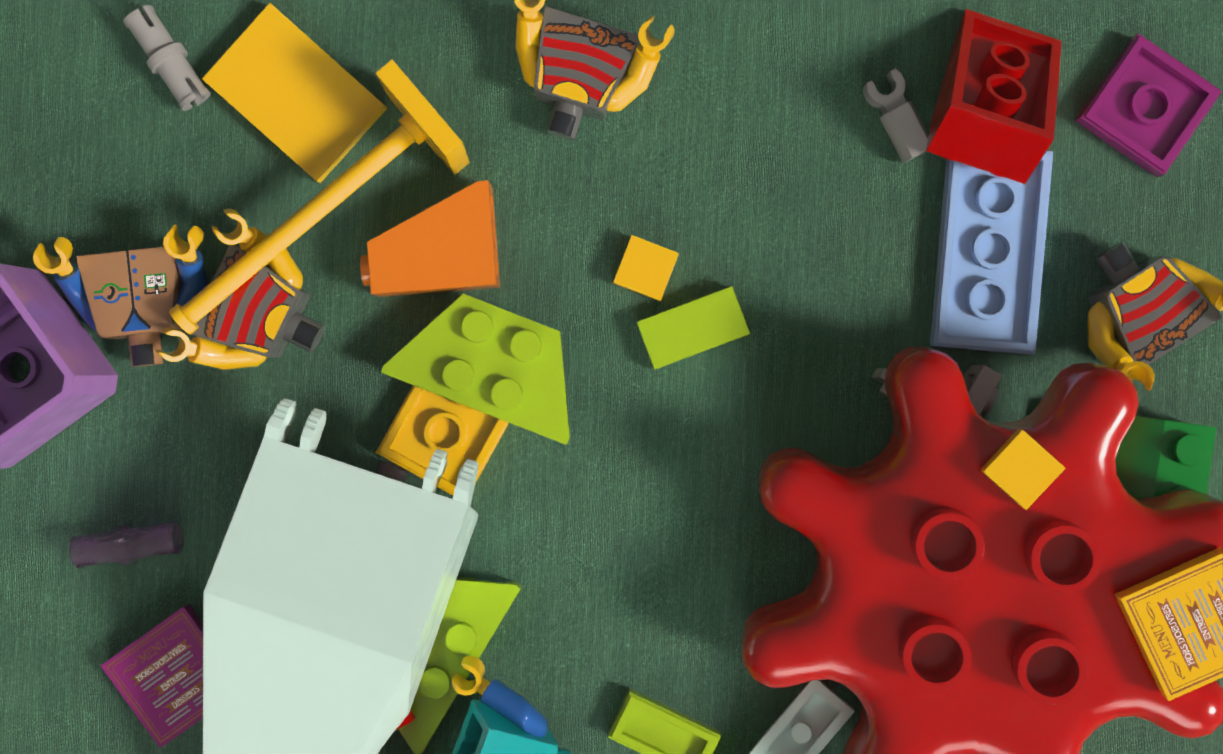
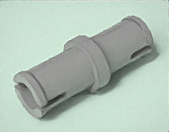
[123,5,210,111]

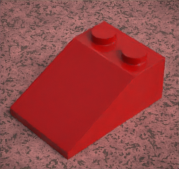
[926,9,1062,184]

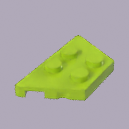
[381,294,570,445]
[399,577,522,754]

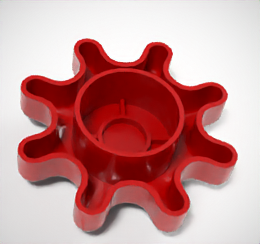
[742,346,1223,754]

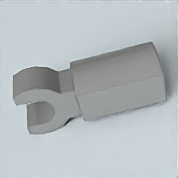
[863,68,929,163]

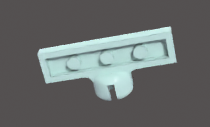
[748,680,855,754]

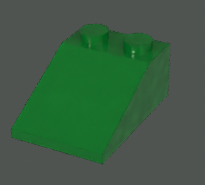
[1115,416,1217,499]

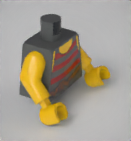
[514,0,675,141]
[155,208,325,370]
[1088,242,1223,391]

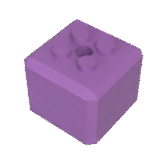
[0,263,118,469]

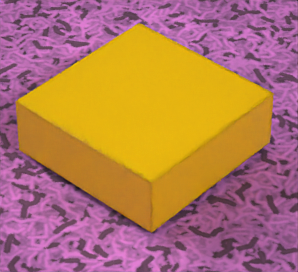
[613,235,679,302]
[980,428,1066,510]

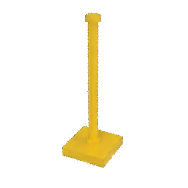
[168,60,470,335]

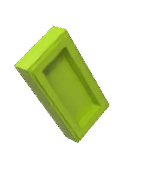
[636,286,750,370]
[608,688,721,754]

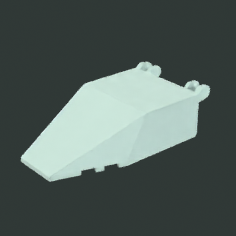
[203,398,478,754]

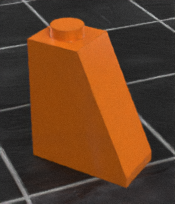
[360,180,500,297]

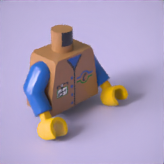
[33,224,209,367]

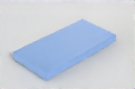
[930,151,1053,355]

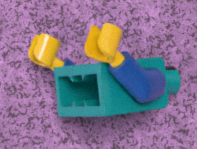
[452,656,571,754]

